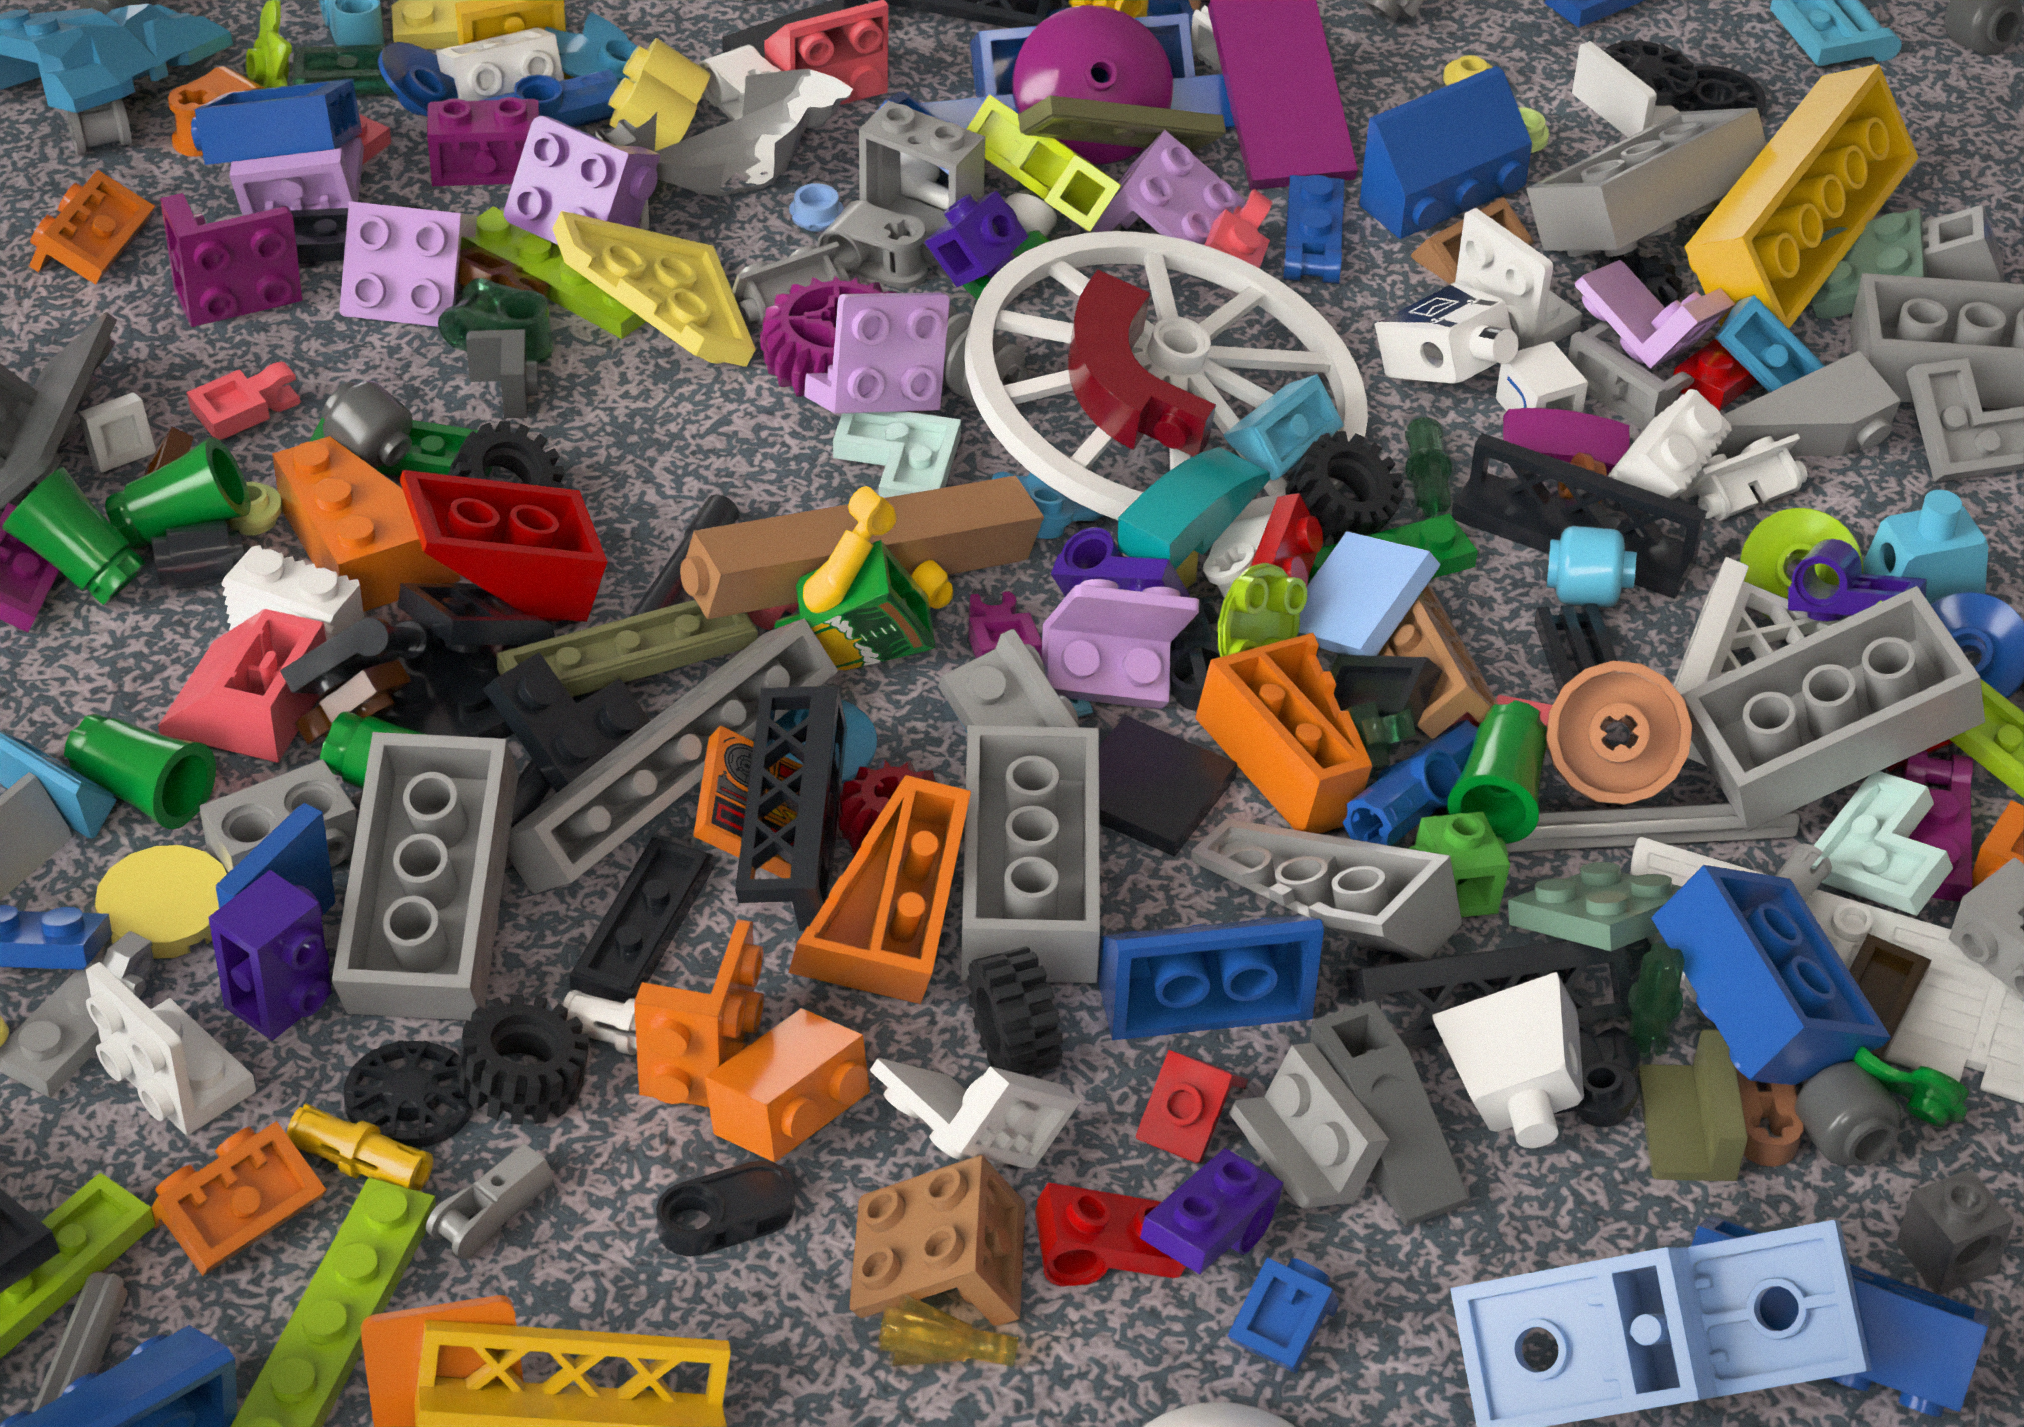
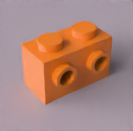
[705,1008,870,1163]

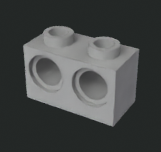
[199,759,357,874]

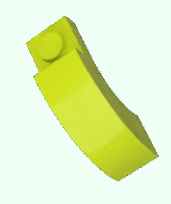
[967,95,1121,232]

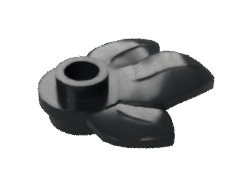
[1554,1027,1640,1127]

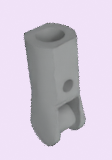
[426,1143,553,1260]

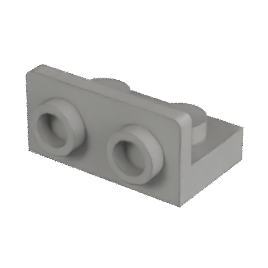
[938,629,1079,730]
[1229,1043,1389,1209]

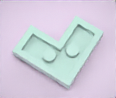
[833,411,961,498]
[1811,771,1953,916]

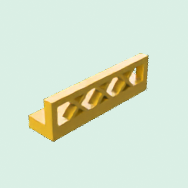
[414,1320,731,1427]

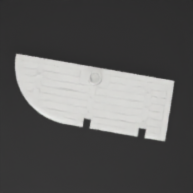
[1630,837,2024,1104]

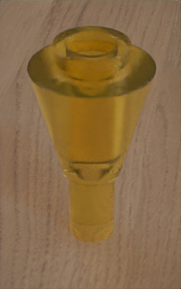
[878,1293,1018,1367]

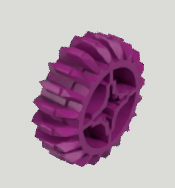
[760,275,897,397]

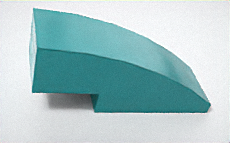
[1118,447,1270,570]

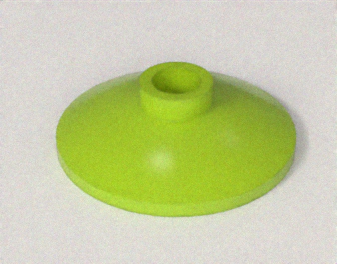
[1740,508,1863,619]

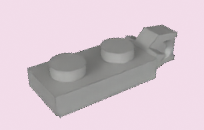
[0,931,156,1098]

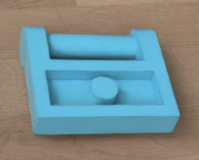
[1770,0,1902,66]

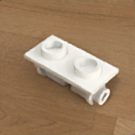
[1680,433,1807,521]

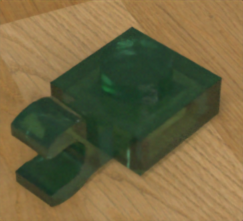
[1344,702,1416,774]

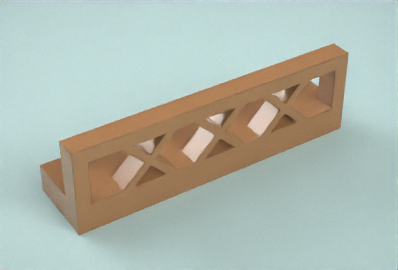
[1379,584,1498,740]

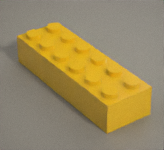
[1684,64,1919,329]

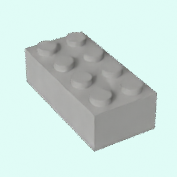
[1526,108,1767,257]
[1850,273,2024,409]
[1681,586,1985,831]
[961,725,1100,983]
[332,732,518,1020]

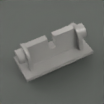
[732,242,849,325]

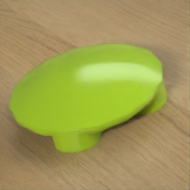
[1218,562,1308,657]

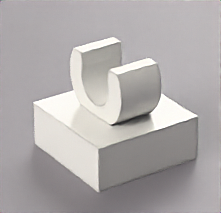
[78,392,156,473]

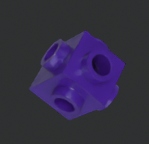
[924,190,1029,288]

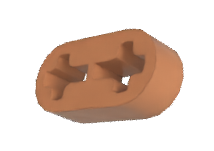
[1736,1068,1803,1167]

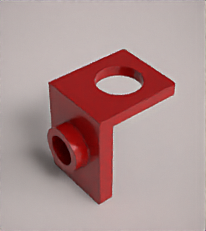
[1135,1050,1249,1163]

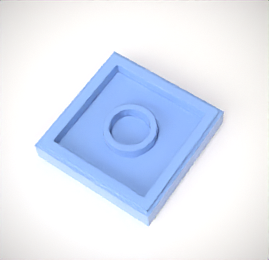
[1297,532,1441,656]

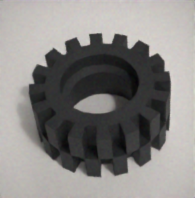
[447,421,565,488]
[1285,431,1404,544]
[967,946,1063,1075]
[457,994,589,1125]

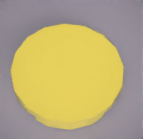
[95,845,227,959]

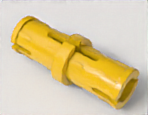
[286,1103,433,1191]

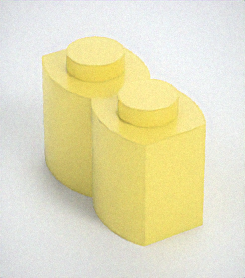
[608,38,710,151]

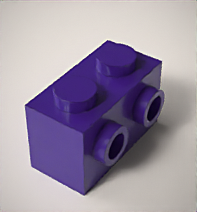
[208,870,332,1041]

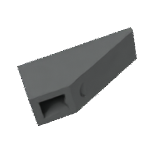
[1310,1000,1469,1227]

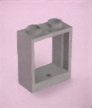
[859,100,985,267]

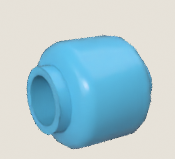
[1547,526,1637,608]

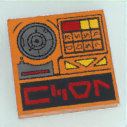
[693,725,803,878]

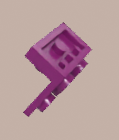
[160,193,302,327]

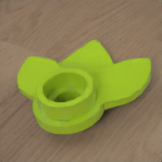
[246,0,292,88]

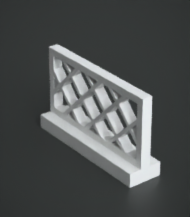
[1673,557,1839,766]

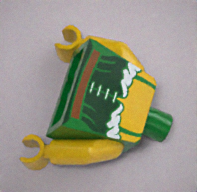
[775,486,954,671]

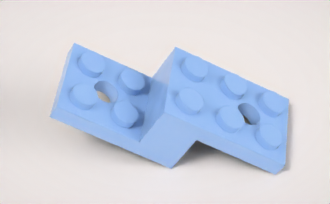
[1451,1220,1872,1427]

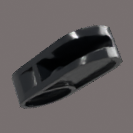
[656,1160,795,1257]

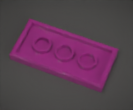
[1208,0,1358,190]

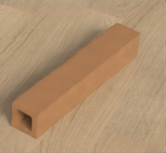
[680,475,1044,620]

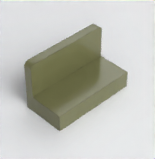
[1637,1029,1748,1181]

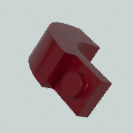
[1068,269,1216,456]

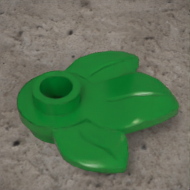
[1850,1046,1969,1127]

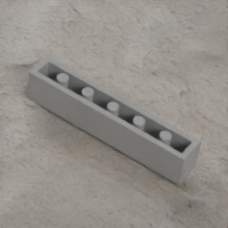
[507,618,838,894]

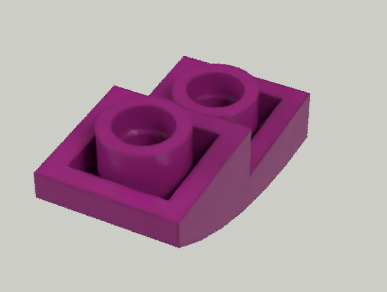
[1503,408,1630,476]

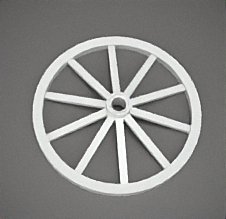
[964,231,1368,521]

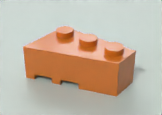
[272,436,460,612]
[1195,633,1372,834]
[788,775,971,1004]

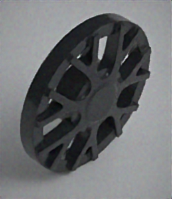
[1604,39,1697,106]
[1666,65,1766,118]
[344,1040,475,1148]

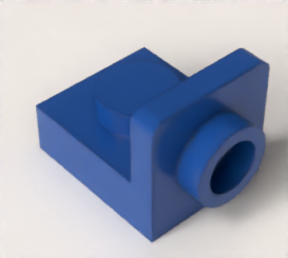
[1227,1257,1340,1374]

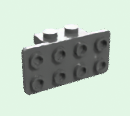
[0,312,117,512]

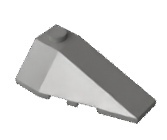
[1191,819,1462,959]

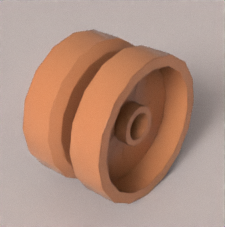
[1546,661,1692,805]

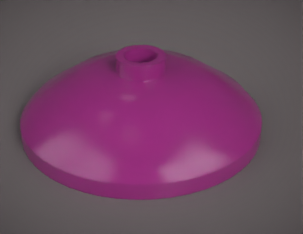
[1012,5,1173,165]

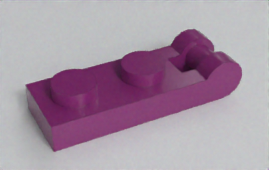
[1901,750,1973,902]

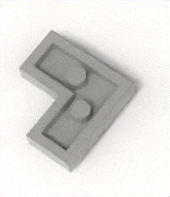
[1906,357,2024,483]

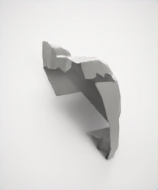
[595,69,853,196]

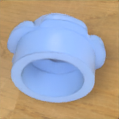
[789,183,844,232]

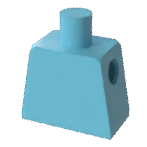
[1863,490,1989,604]

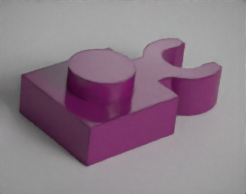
[968,591,1042,659]

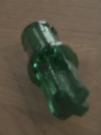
[1405,417,1452,518]
[1626,941,1685,1058]

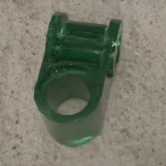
[438,278,554,364]

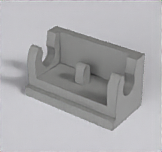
[1568,321,1695,431]

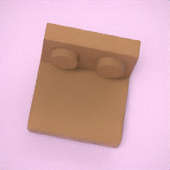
[849,1154,1026,1325]

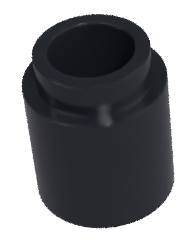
[151,519,244,590]

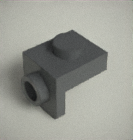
[466,330,539,419]

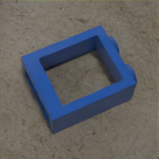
[191,78,362,165]

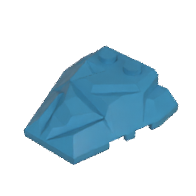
[0,4,233,113]

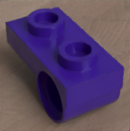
[1051,527,1190,597]
[1788,539,1927,621]
[1140,1148,1284,1275]

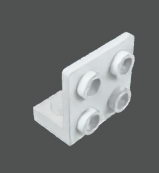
[1455,208,1582,349]
[86,962,256,1136]
[870,1058,1081,1169]

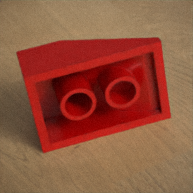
[400,470,608,622]

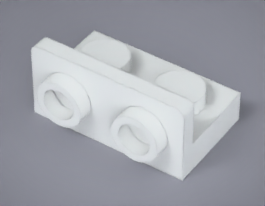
[436,27,564,101]

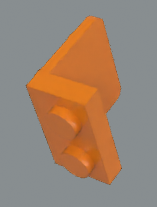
[634,919,764,1107]
[361,1295,524,1427]

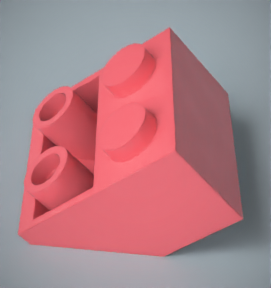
[764,0,888,105]
[158,609,326,763]

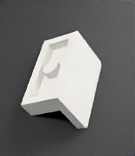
[1572,41,1680,138]

